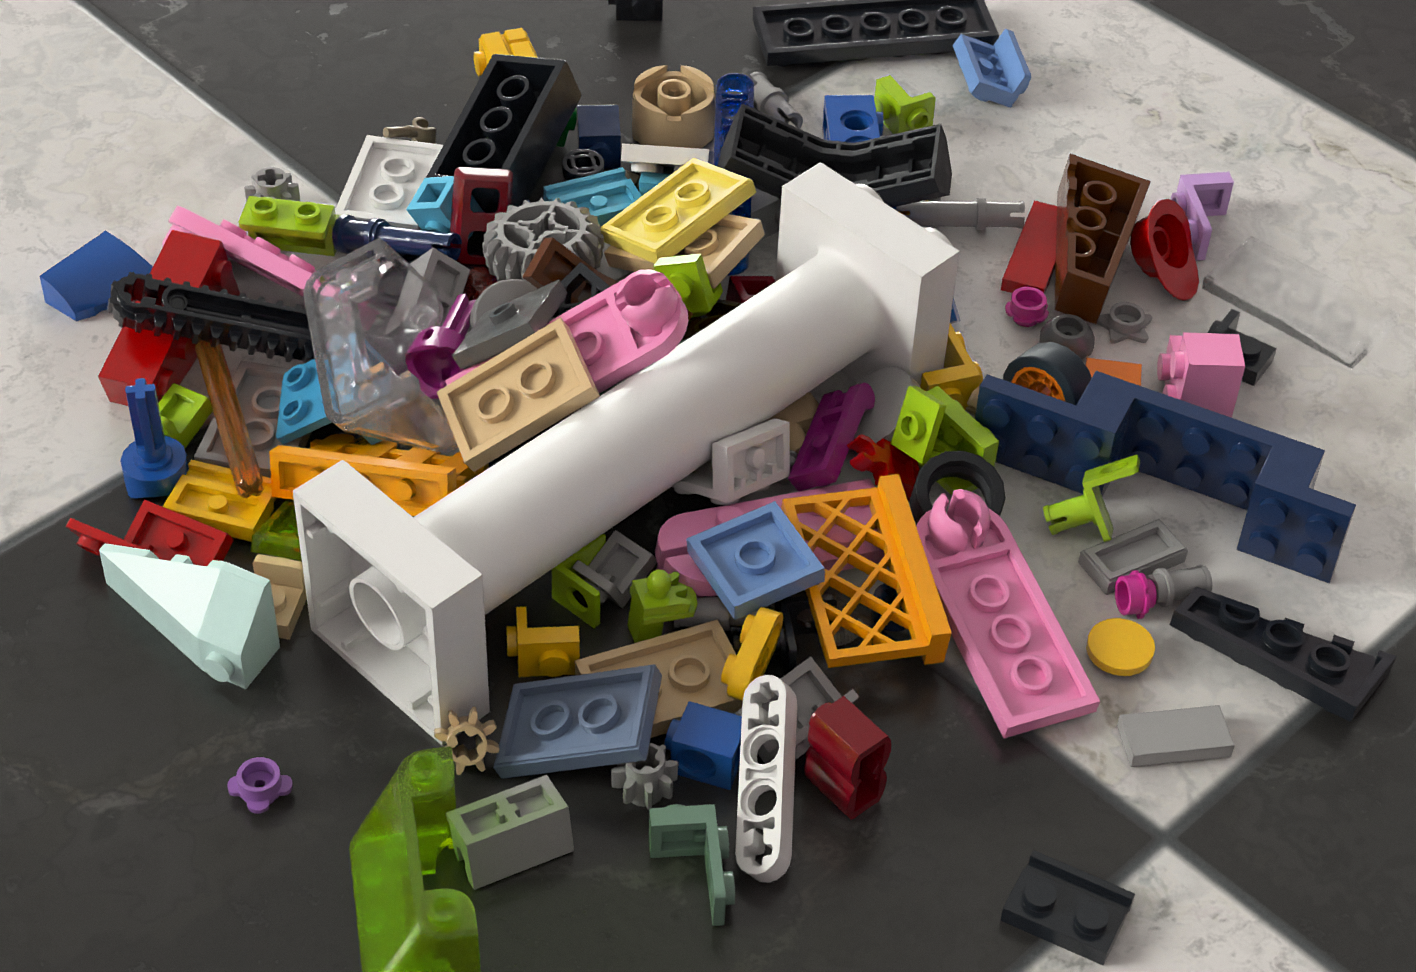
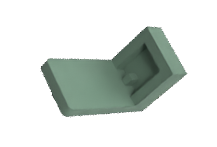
[649,804,735,926]

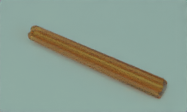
[195,340,264,499]

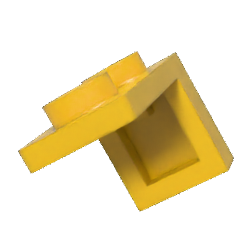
[920,323,983,410]

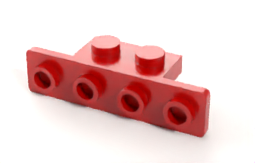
[66,499,234,567]

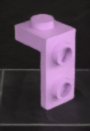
[1171,172,1234,261]

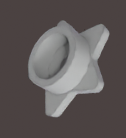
[1097,302,1152,344]

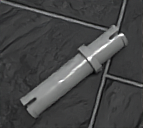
[896,198,1025,230]

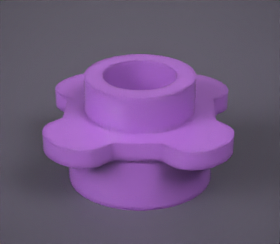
[227,757,293,814]

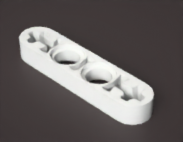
[735,675,797,883]

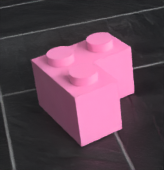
[1157,332,1245,418]

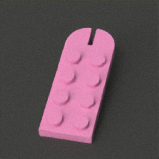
[162,206,380,332]
[445,270,688,393]
[655,478,885,597]
[916,489,1100,738]

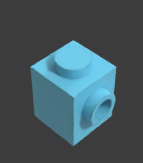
[406,176,484,239]

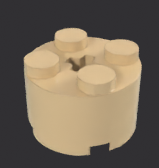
[632,65,715,149]

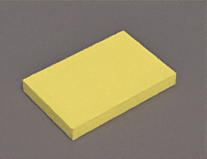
[601,158,756,264]

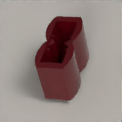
[805,696,892,820]

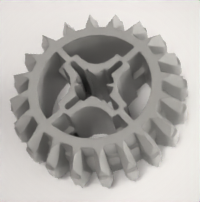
[482,197,604,282]

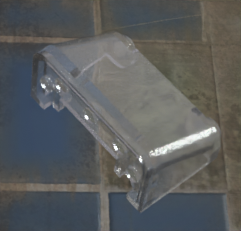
[303,237,458,453]

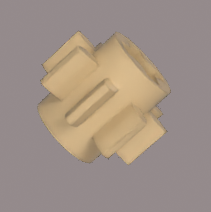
[434,706,499,775]

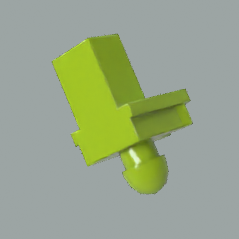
[627,569,698,643]

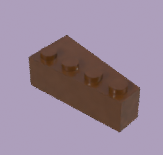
[1054,153,1151,325]

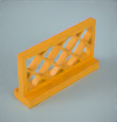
[781,474,952,668]

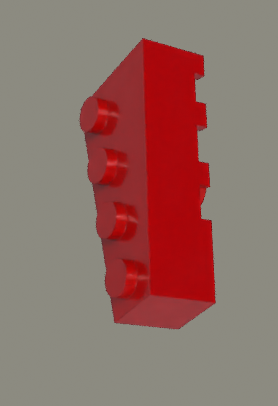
[98,230,240,406]

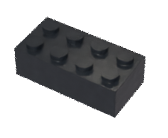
[426,54,582,213]

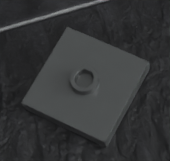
[452,280,567,369]

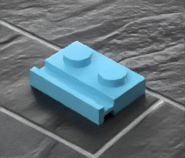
[543,167,642,226]

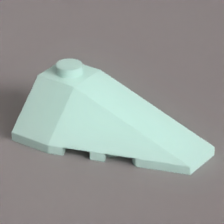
[99,543,280,689]

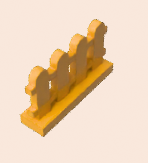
[269,434,489,516]

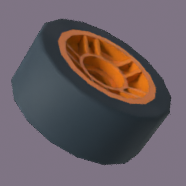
[1003,342,1092,405]

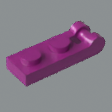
[788,382,875,492]

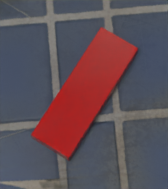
[1001,200,1057,294]

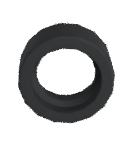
[910,451,1006,525]

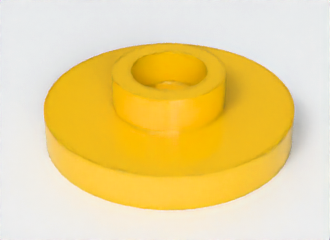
[1086,618,1155,676]

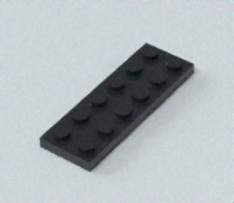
[752,0,999,66]

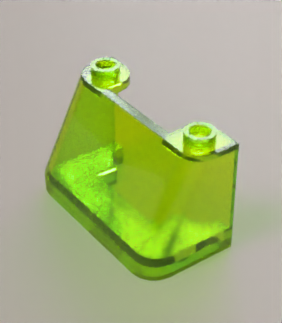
[349,746,481,972]

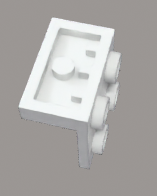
[671,418,790,505]

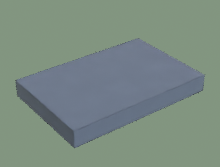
[493,664,662,779]

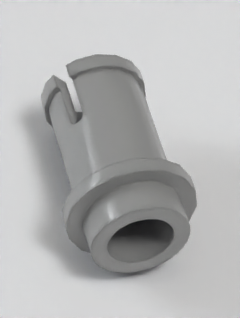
[1146,565,1213,607]

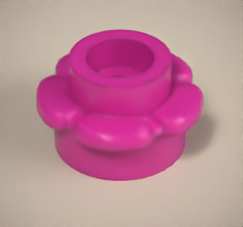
[1005,287,1049,327]
[1115,570,1157,619]

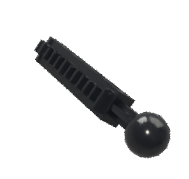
[107,272,422,386]

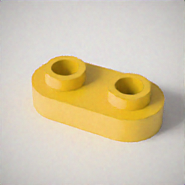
[721,607,783,701]

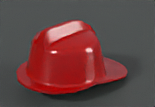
[1130,199,1199,301]

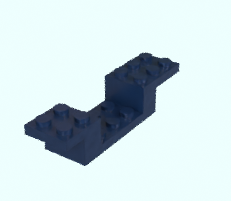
[975,371,1356,583]

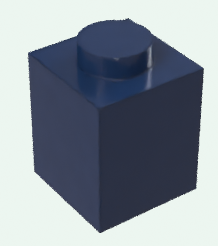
[577,105,621,169]

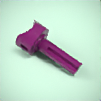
[405,294,476,399]

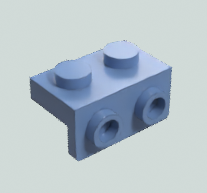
[953,29,1031,108]

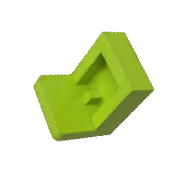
[874,75,936,134]
[653,254,724,317]
[158,383,215,449]

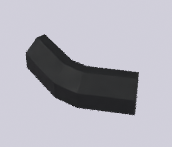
[717,104,952,208]

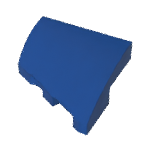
[39,230,153,321]

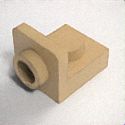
[253,554,306,640]

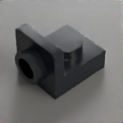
[1208,309,1277,386]

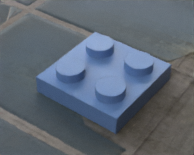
[686,501,825,620]

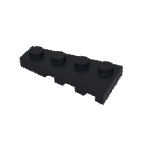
[1169,587,1397,722]

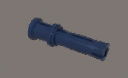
[332,214,462,261]

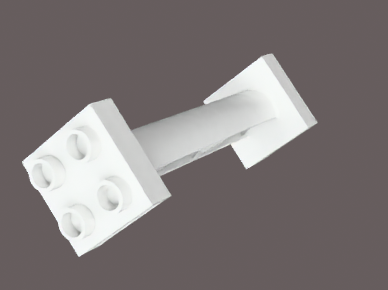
[292,162,960,745]

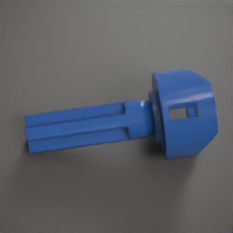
[120,378,189,499]

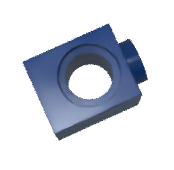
[664,701,742,790]

